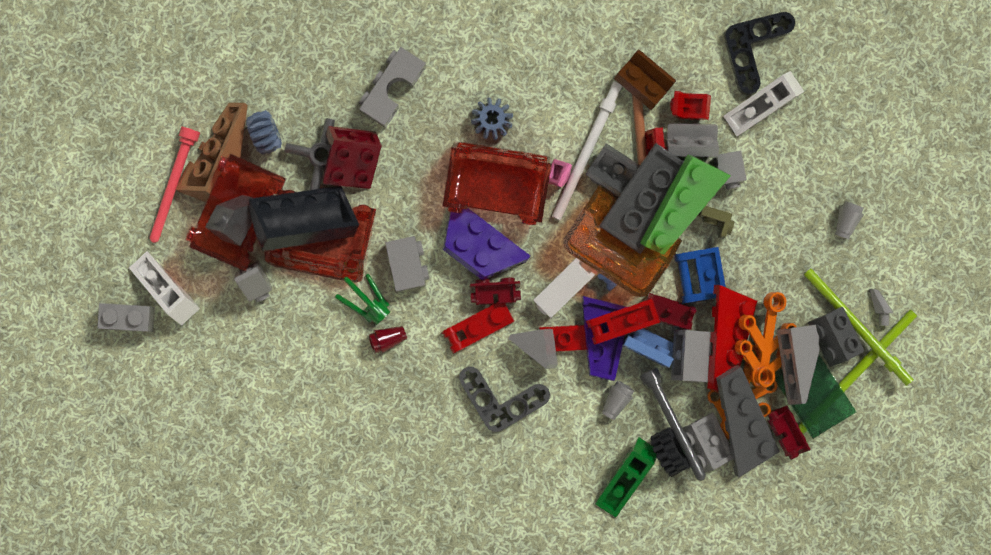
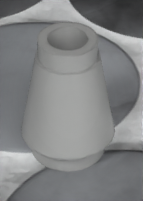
[835,201,864,239]
[602,381,634,420]

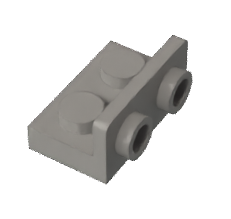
[667,124,719,157]
[682,413,734,473]

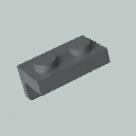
[586,143,640,198]
[808,307,864,367]

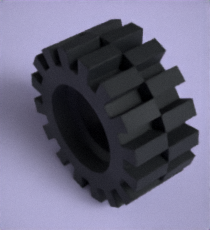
[650,427,690,477]

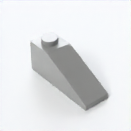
[777,325,820,405]

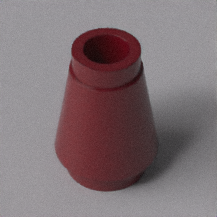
[368,326,407,354]

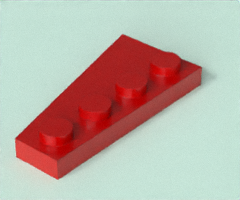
[707,285,758,393]

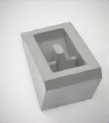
[508,329,558,369]

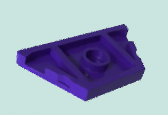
[443,198,530,280]

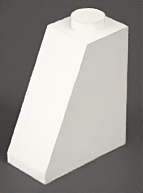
[533,249,604,318]

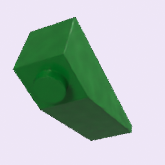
[595,437,657,518]

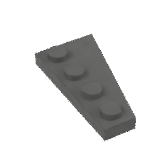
[716,365,780,477]

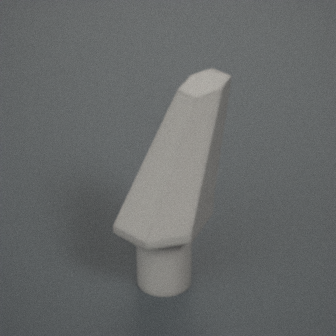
[870,289,893,326]

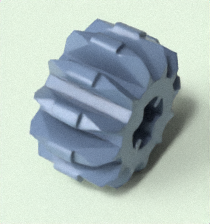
[471,98,513,140]
[246,110,282,155]

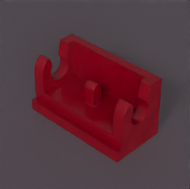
[645,292,697,330]

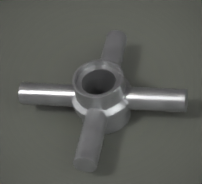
[284,118,335,190]

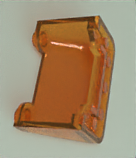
[563,186,682,297]

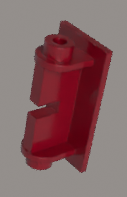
[470,277,521,305]
[767,405,811,460]

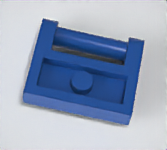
[674,247,726,304]

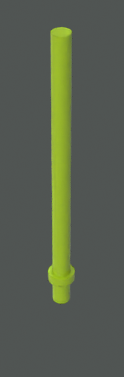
[798,310,917,434]

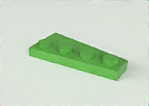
[640,154,731,255]

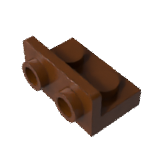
[613,50,676,111]

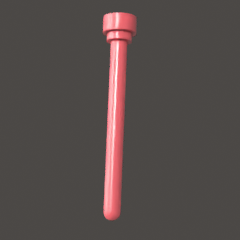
[150,126,200,243]

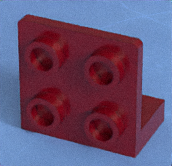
[322,126,382,189]

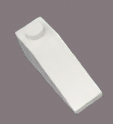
[723,71,804,136]
[129,251,200,326]

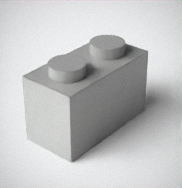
[385,236,430,292]
[97,303,155,332]
[671,330,713,382]

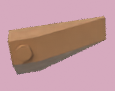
[176,103,248,205]

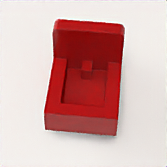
[670,91,711,120]

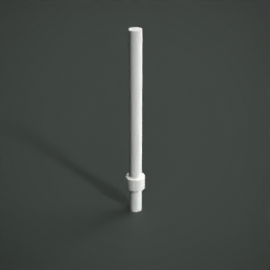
[552,81,622,221]

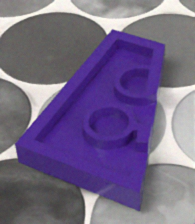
[582,296,626,381]

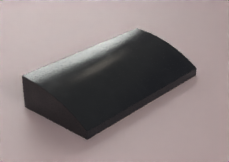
[248,186,359,251]

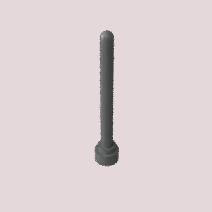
[640,368,706,481]

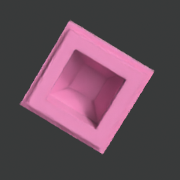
[544,159,572,188]

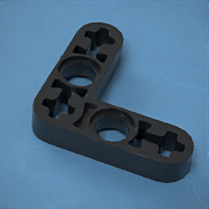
[724,12,795,95]

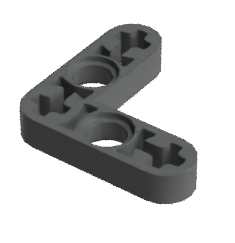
[459,367,550,432]

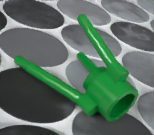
[335,274,391,325]

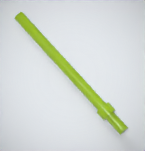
[804,268,914,386]

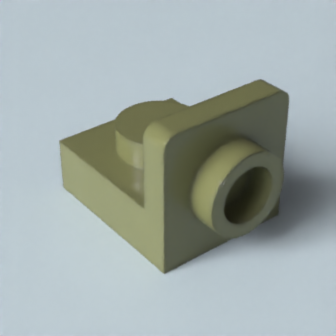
[699,206,735,239]

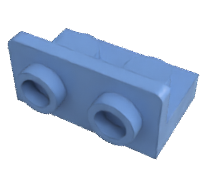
[623,328,674,368]

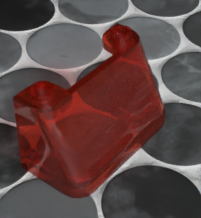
[442,142,552,225]
[185,153,286,271]
[264,189,376,282]

